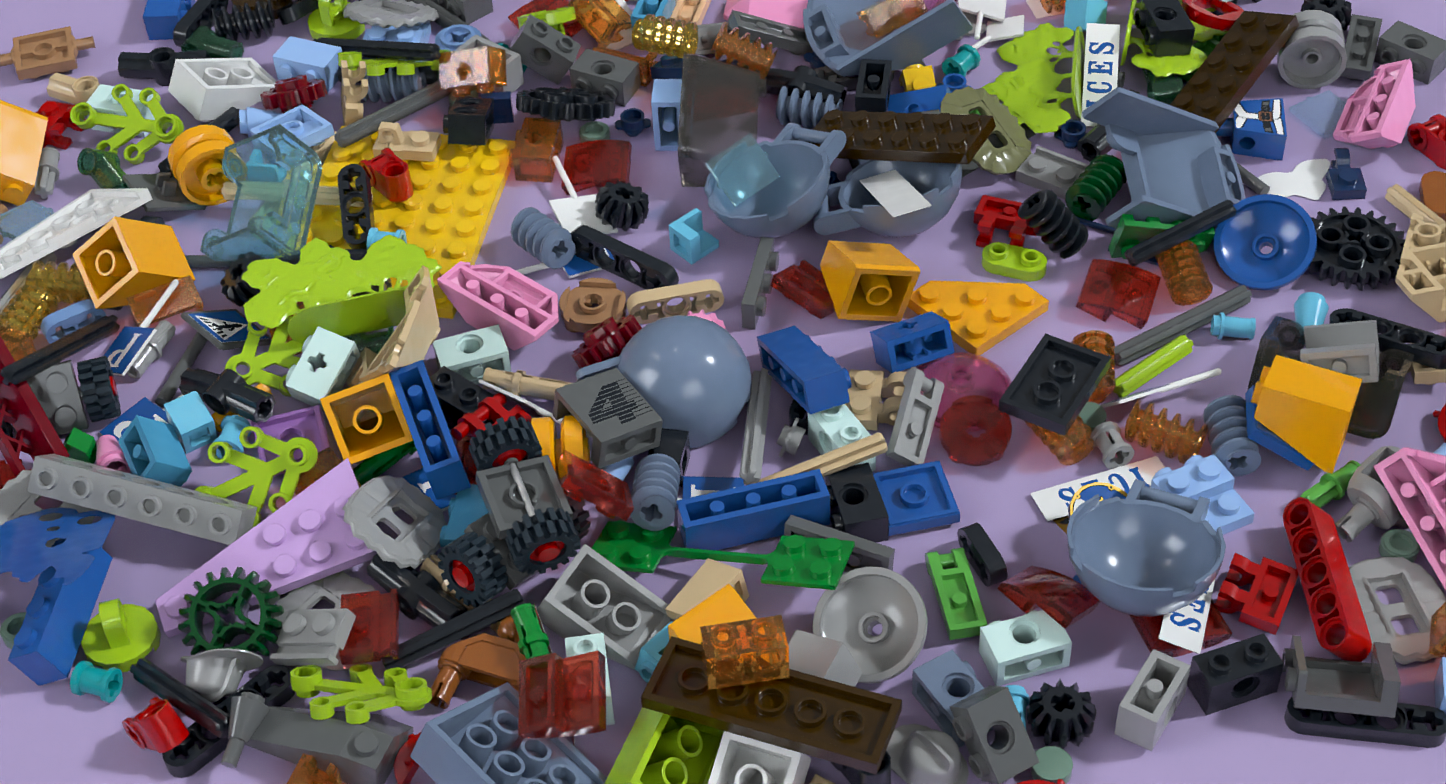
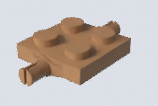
[0,26,96,80]

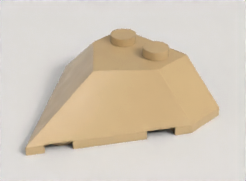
[1395,212,1446,323]
[347,265,441,387]

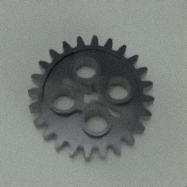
[516,87,616,122]
[1308,206,1405,291]

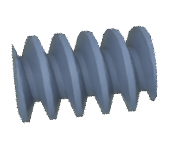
[363,67,427,103]
[776,86,843,129]
[511,207,576,269]
[1203,395,1262,476]
[629,453,681,531]

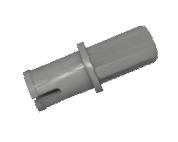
[34,147,60,199]
[126,320,176,379]

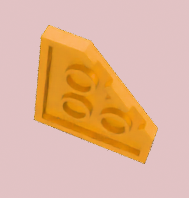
[907,280,1049,358]

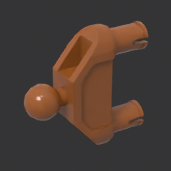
[429,616,539,709]

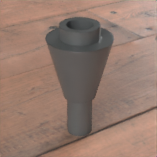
[220,692,270,768]

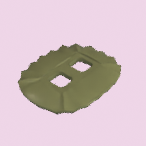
[940,86,1033,175]

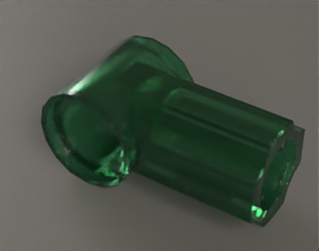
[181,26,244,58]
[1142,55,1184,105]
[77,148,129,189]

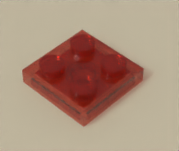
[557,449,634,521]

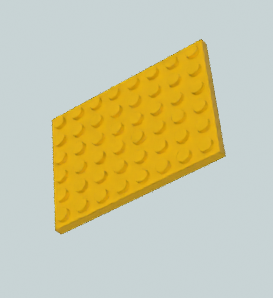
[278,126,518,319]

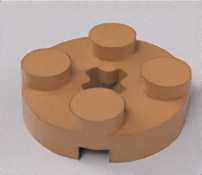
[559,278,627,333]

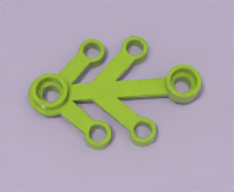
[337,49,455,76]
[70,84,184,165]
[225,303,346,397]
[194,426,318,527]
[290,663,432,724]

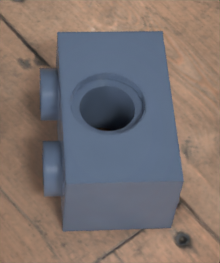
[912,649,994,748]

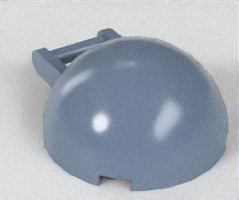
[704,123,846,238]
[814,159,962,238]
[575,315,752,449]
[1067,479,1226,617]

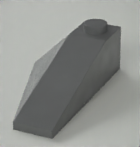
[246,706,414,784]

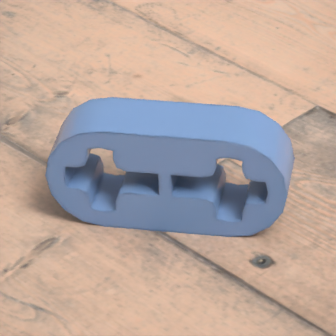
[40,299,106,344]

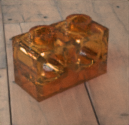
[700,615,789,690]

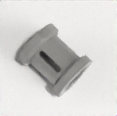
[1089,421,1134,469]

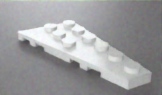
[0,188,153,279]

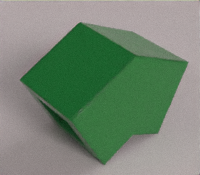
[63,427,96,464]

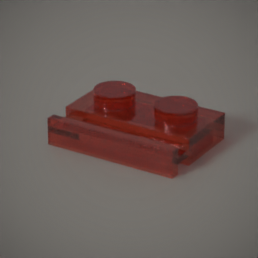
[771,260,835,319]
[339,588,399,665]

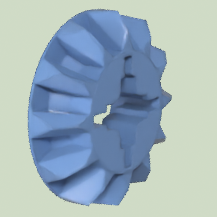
[435,24,482,57]

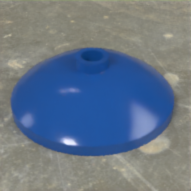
[1213,194,1317,290]

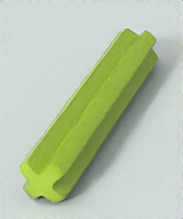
[1111,335,1194,398]

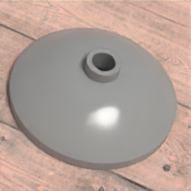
[813,567,928,684]

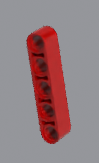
[1283,497,1372,662]

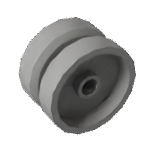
[1277,10,1347,89]

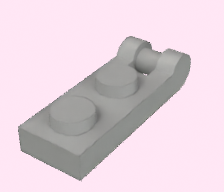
[886,367,944,466]

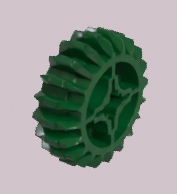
[178,567,284,657]

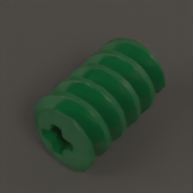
[1065,154,1127,221]

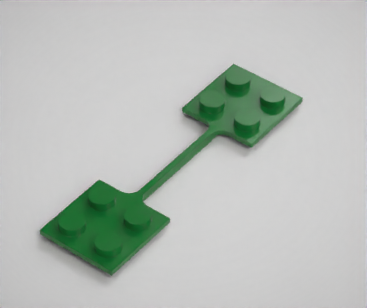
[592,520,855,590]

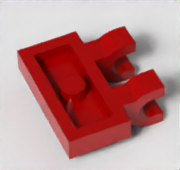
[36,100,86,150]
[973,195,1037,248]
[1213,553,1299,635]

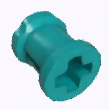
[942,44,981,77]
[70,660,123,703]

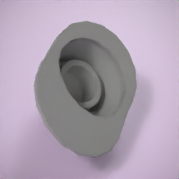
[181,648,263,703]
[886,724,969,784]

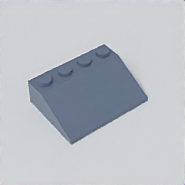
[410,682,607,784]

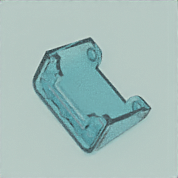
[200,124,322,261]

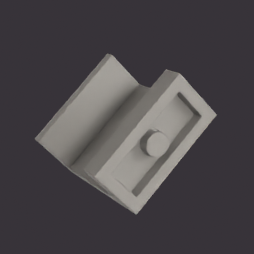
[1300,320,1380,383]

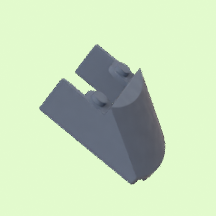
[803,0,973,77]
[1082,87,1245,240]

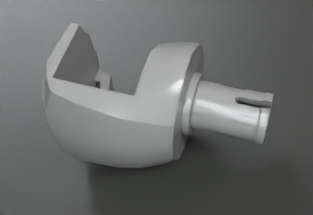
[1335,446,1409,542]

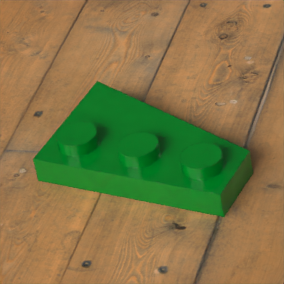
[1109,214,1215,260]

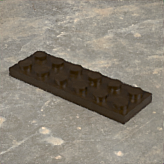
[1170,11,1299,134]
[808,109,996,164]
[641,636,902,775]

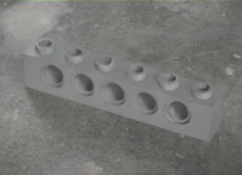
[27,454,257,545]

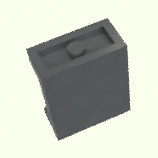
[1282,635,1401,718]

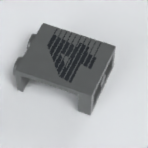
[553,368,663,469]

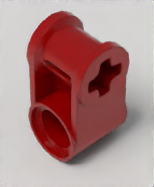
[1407,114,1446,169]
[358,148,413,202]
[122,696,190,753]

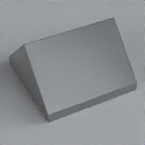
[776,630,862,687]

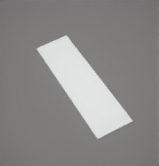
[859,170,932,217]

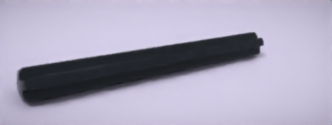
[313,38,441,61]
[0,315,120,386]

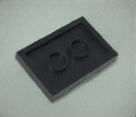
[998,333,1111,436]

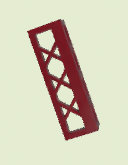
[0,336,70,477]

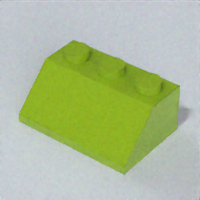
[604,707,724,784]

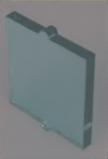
[1289,90,1346,139]
[705,133,780,207]
[0,200,54,240]

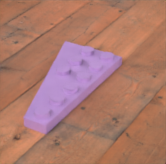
[155,458,377,638]

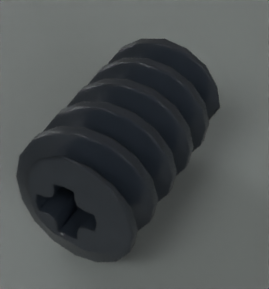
[212,0,275,44]
[1018,189,1089,259]

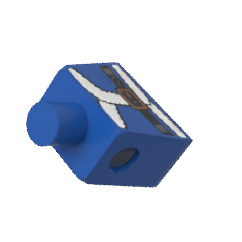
[1216,98,1287,160]

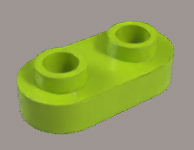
[981,242,1047,282]

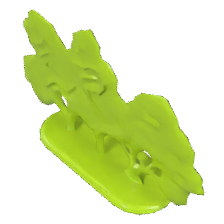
[1120,0,1228,77]
[982,22,1085,133]
[241,235,442,343]

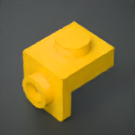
[899,64,936,92]

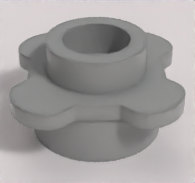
[776,418,806,458]

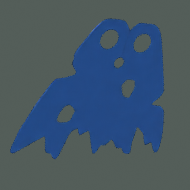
[0,508,116,585]

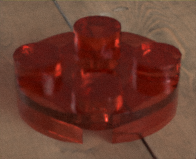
[939,395,1012,466]

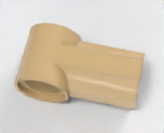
[46,73,100,105]

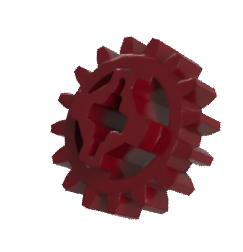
[260,75,328,113]
[571,314,642,369]

